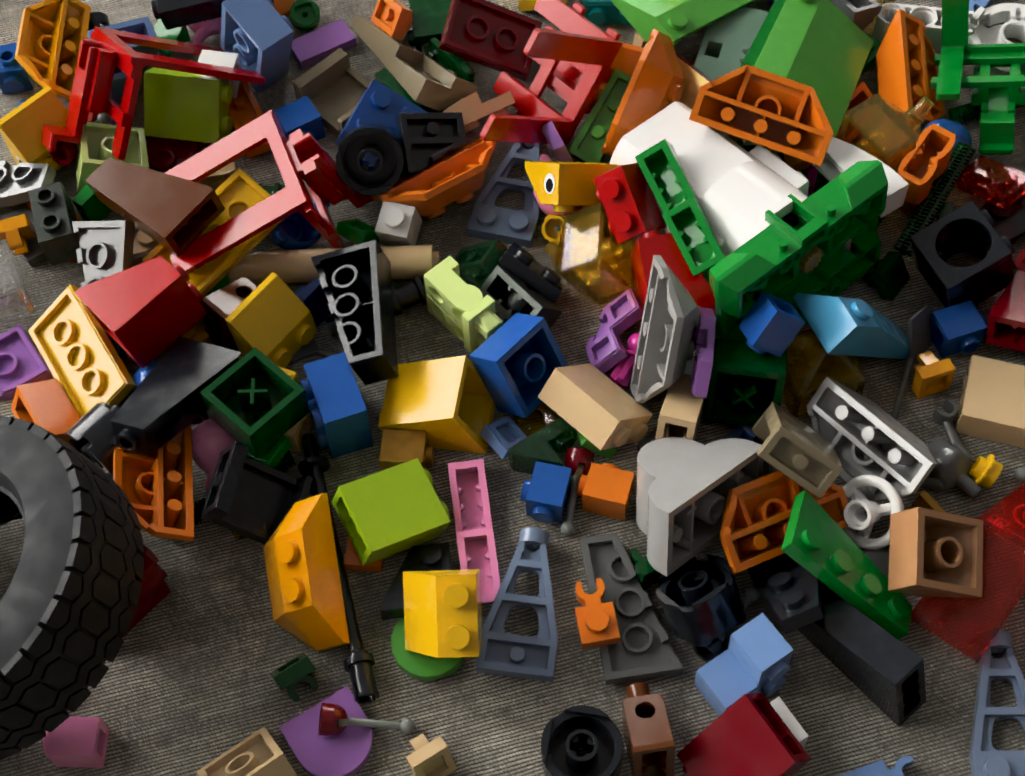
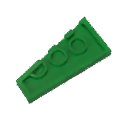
[781,489,913,640]

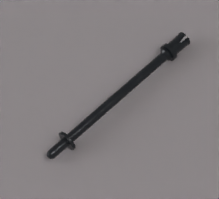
[298,433,380,704]

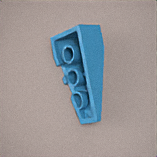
[793,293,910,359]

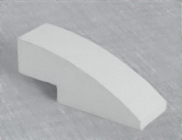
[812,137,909,218]

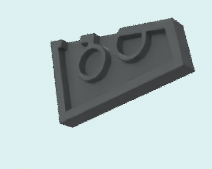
[0,161,56,208]

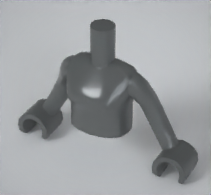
[920,399,983,500]

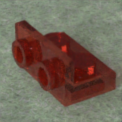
[955,155,1025,209]

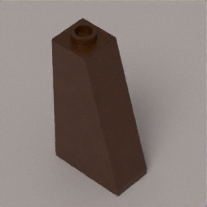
[85,157,225,257]

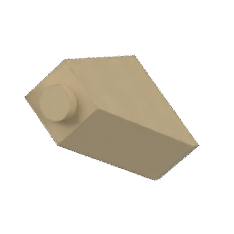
[655,374,705,441]

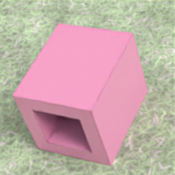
[43,716,110,768]

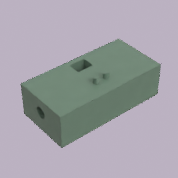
[694,7,768,81]

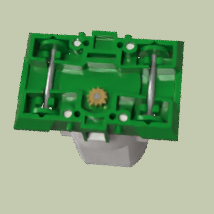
[609,101,888,342]

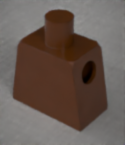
[201,278,257,351]
[622,682,675,776]

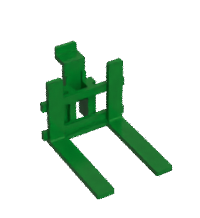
[931,0,1025,155]

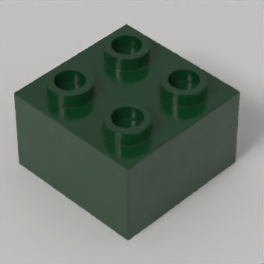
[704,339,787,427]
[200,347,310,458]

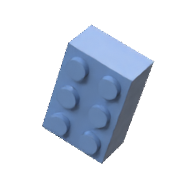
[220,0,294,93]

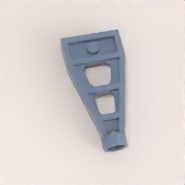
[467,142,542,248]
[476,527,558,682]
[969,630,1025,776]

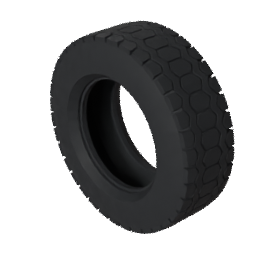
[0,416,144,760]

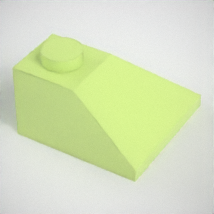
[76,122,149,193]

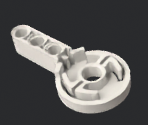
[873,3,1025,76]

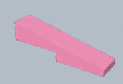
[447,459,501,605]

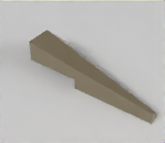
[350,14,478,111]

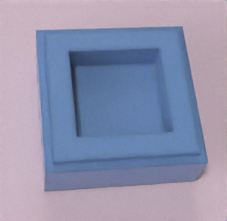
[480,416,531,459]

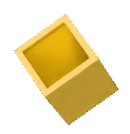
[378,355,496,454]
[403,569,482,658]

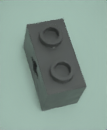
[28,181,80,265]
[480,265,563,329]

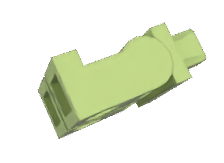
[423,255,503,353]

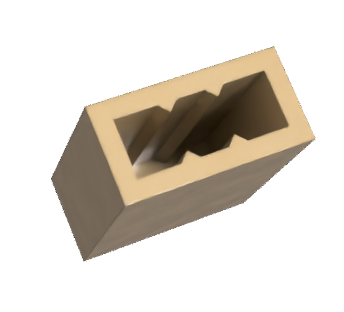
[955,354,1025,449]
[538,363,653,450]

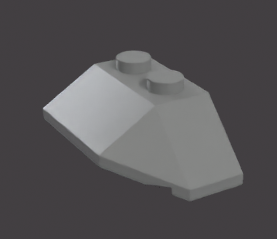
[630,255,700,403]
[806,376,937,502]

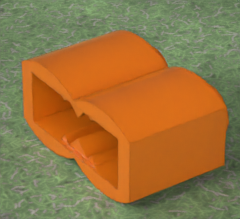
[897,123,956,206]

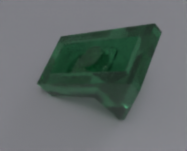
[454,239,508,289]
[508,417,577,474]

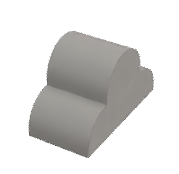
[636,437,764,577]

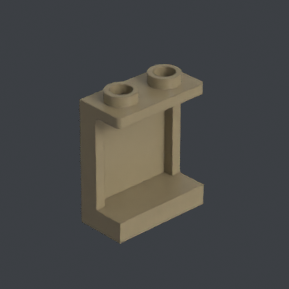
[292,48,370,137]
[752,402,843,499]

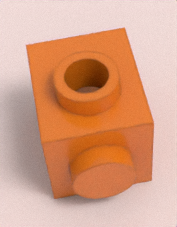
[577,462,635,521]

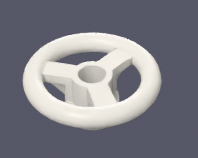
[842,475,904,550]

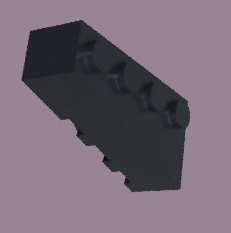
[311,240,398,385]

